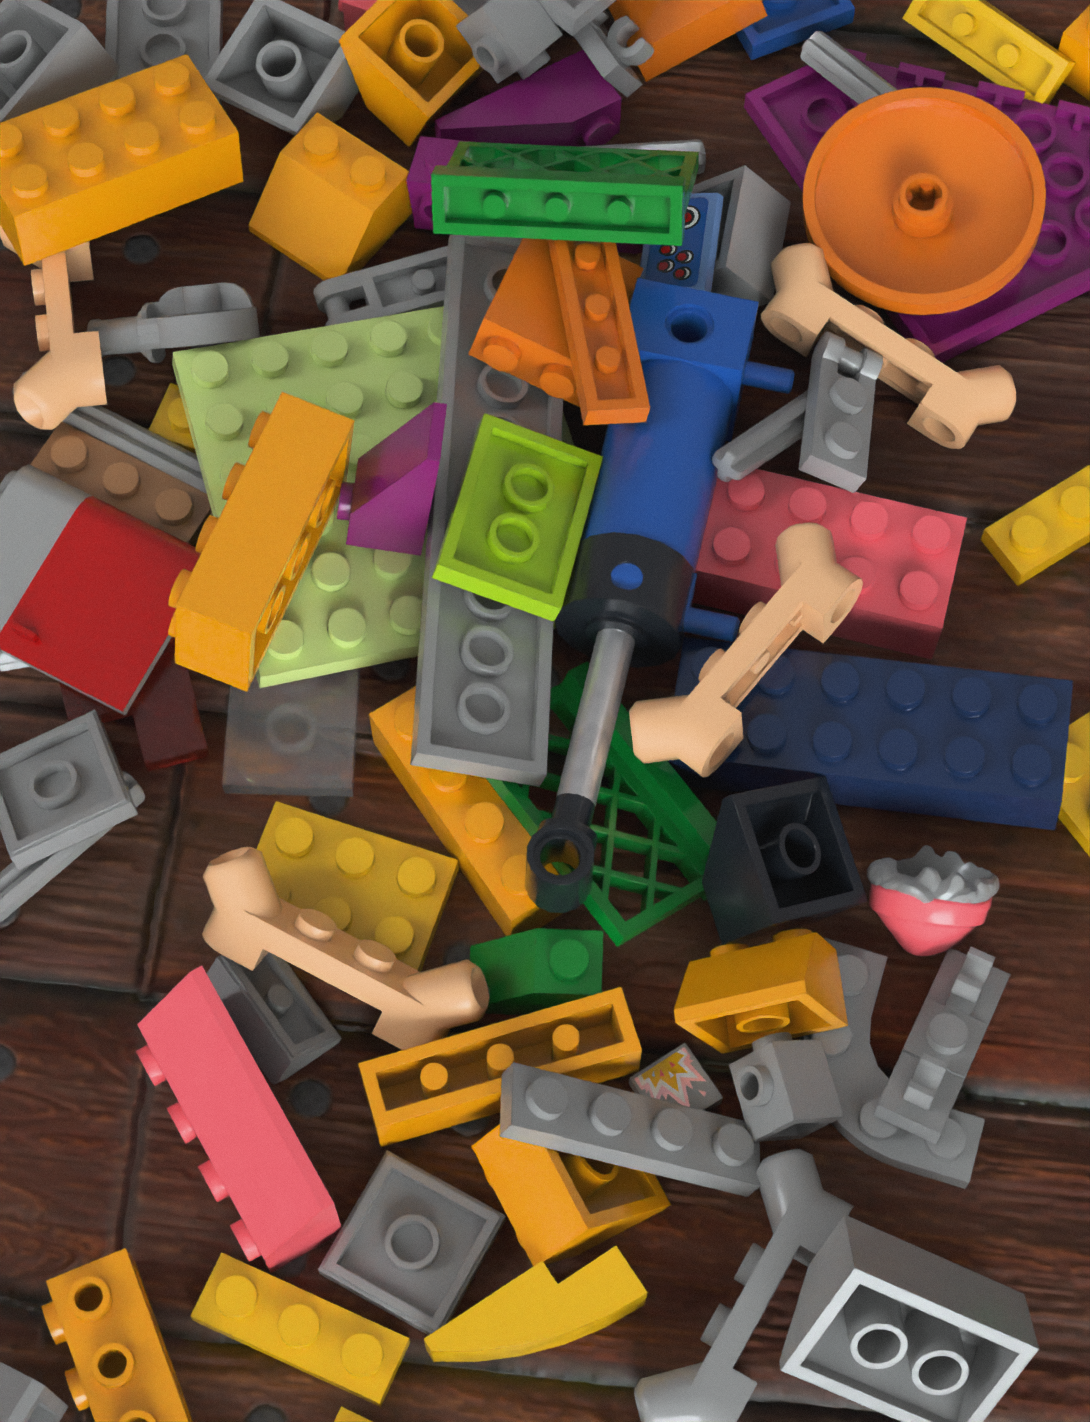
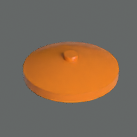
[802,87,1046,315]

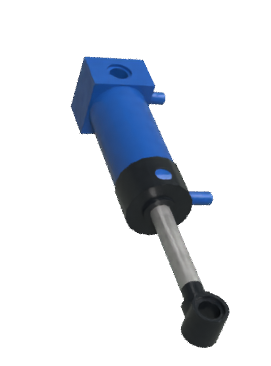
[525,278,795,913]

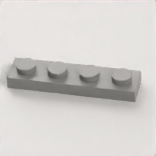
[499,1062,761,1197]

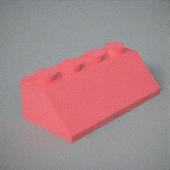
[136,966,342,1273]

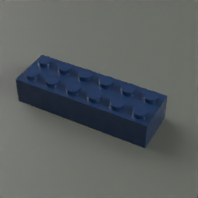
[668,637,1073,830]

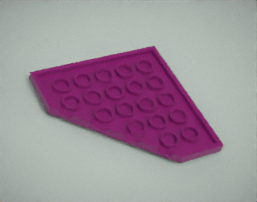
[744,48,1090,363]

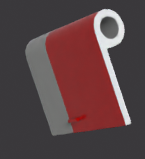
[0,465,201,715]

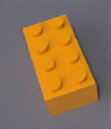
[0,54,244,266]
[168,392,355,692]

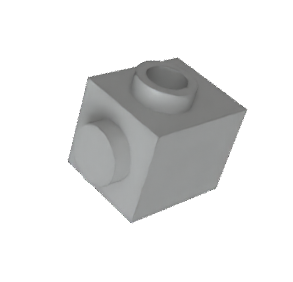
[456,0,563,84]
[729,1032,844,1142]

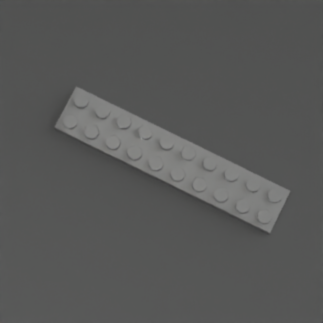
[410,235,563,787]

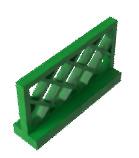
[431,141,699,246]
[486,661,717,947]

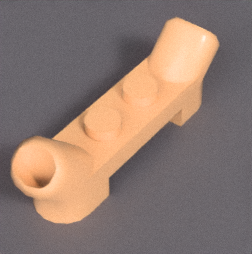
[0,225,107,430]
[761,243,1016,449]
[629,522,863,778]
[202,846,490,1050]

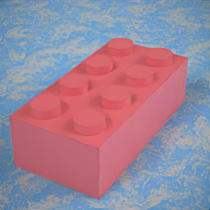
[692,469,967,659]

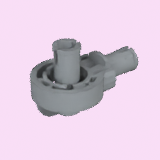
[87,282,260,363]

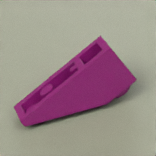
[434,50,622,147]
[337,402,447,556]

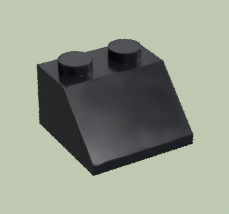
[702,776,868,945]

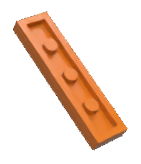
[547,239,650,425]

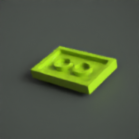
[432,413,603,622]

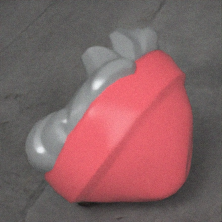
[867,845,999,956]

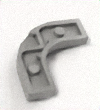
[800,938,985,1189]

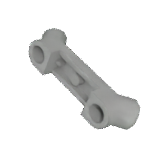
[634,1149,853,1422]

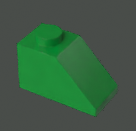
[470,928,604,1015]

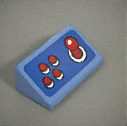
[640,192,724,292]

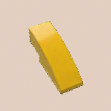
[424,1246,648,1362]

